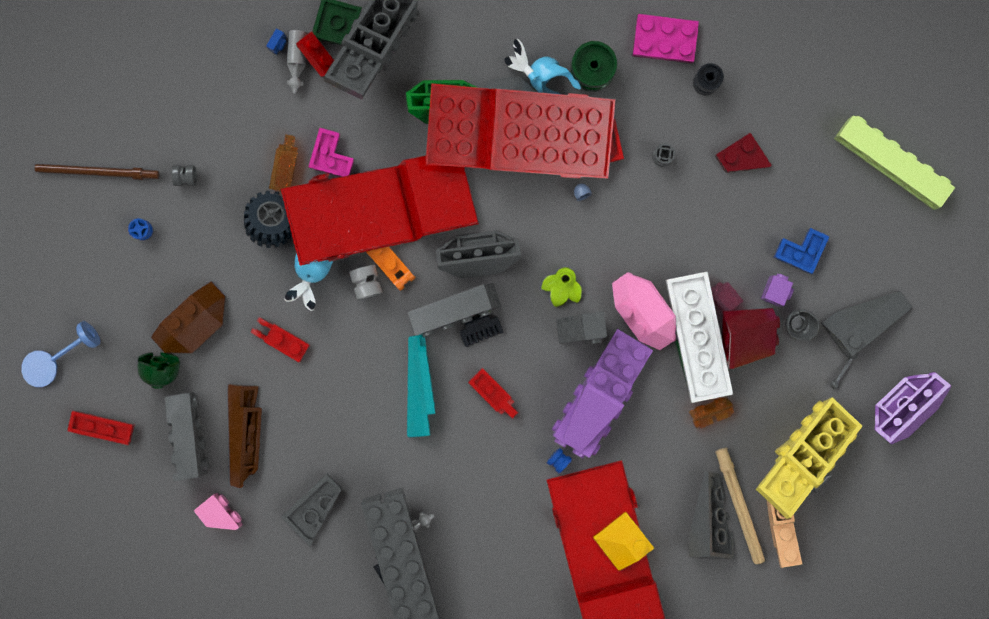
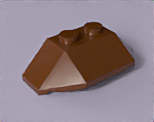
[151,281,226,354]

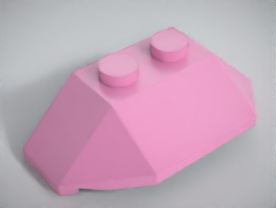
[612,272,676,350]

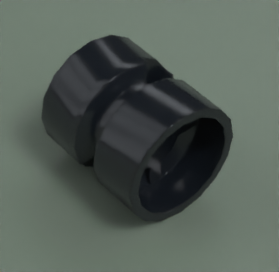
[693,63,724,96]

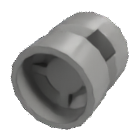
[349,265,383,300]

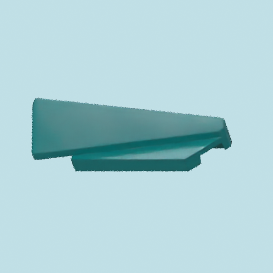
[407,335,436,437]

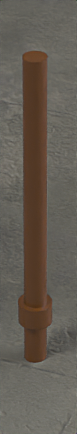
[35,164,160,180]

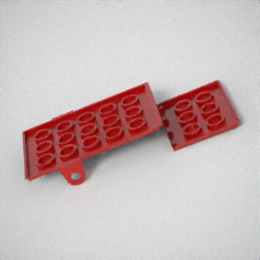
[426,84,616,179]
[281,156,479,266]
[546,460,665,619]

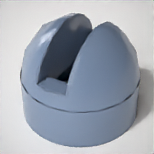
[574,183,592,201]

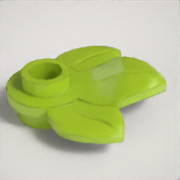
[541,267,582,307]

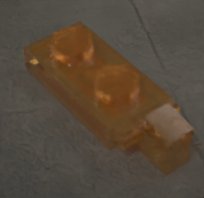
[269,134,298,191]

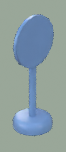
[22,321,101,387]

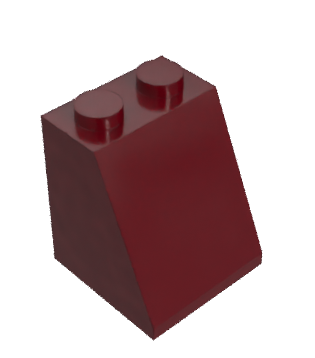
[722,308,780,369]

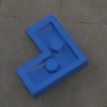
[773,228,830,274]

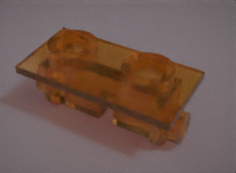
[689,397,734,429]

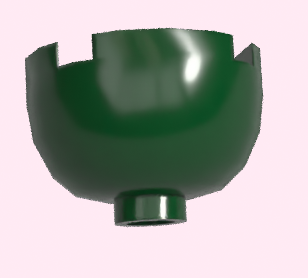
[137,352,180,389]

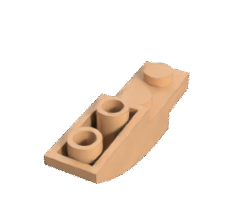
[767,501,802,568]

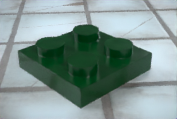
[312,0,362,46]

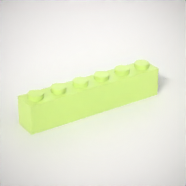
[834,115,955,210]

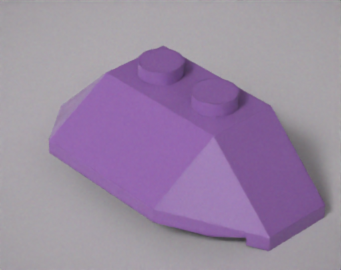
[875,372,951,444]

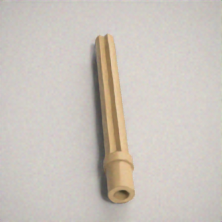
[715,448,765,564]

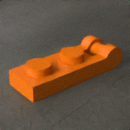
[366,247,416,291]

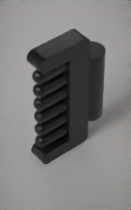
[460,315,503,347]

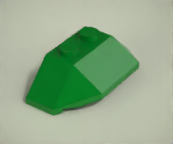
[406,80,477,124]

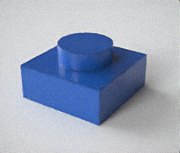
[266,28,287,55]

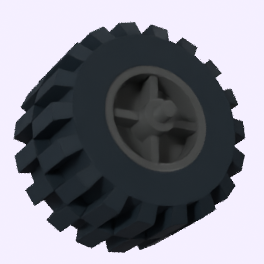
[244,191,292,248]

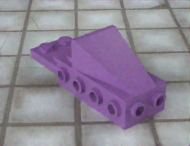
[552,329,653,458]

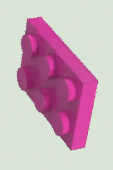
[632,14,699,64]

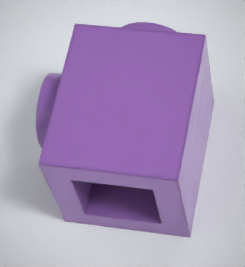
[761,273,794,307]

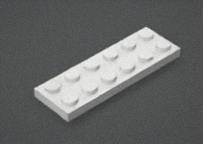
[665,272,733,403]

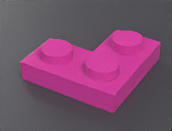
[308,128,354,177]

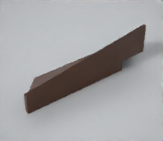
[228,384,262,488]

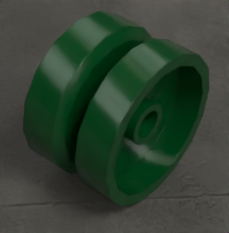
[570,41,617,92]

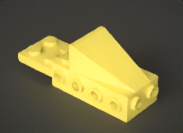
[756,397,862,519]

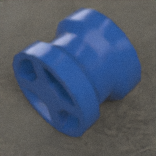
[128,218,153,240]
[546,448,572,474]

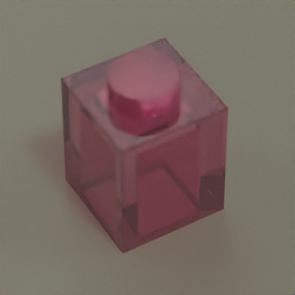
[711,282,743,313]

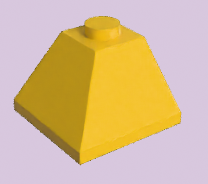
[593,512,654,570]

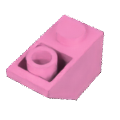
[194,493,243,530]

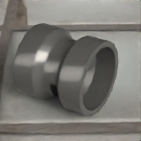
[652,143,675,167]
[172,165,197,186]

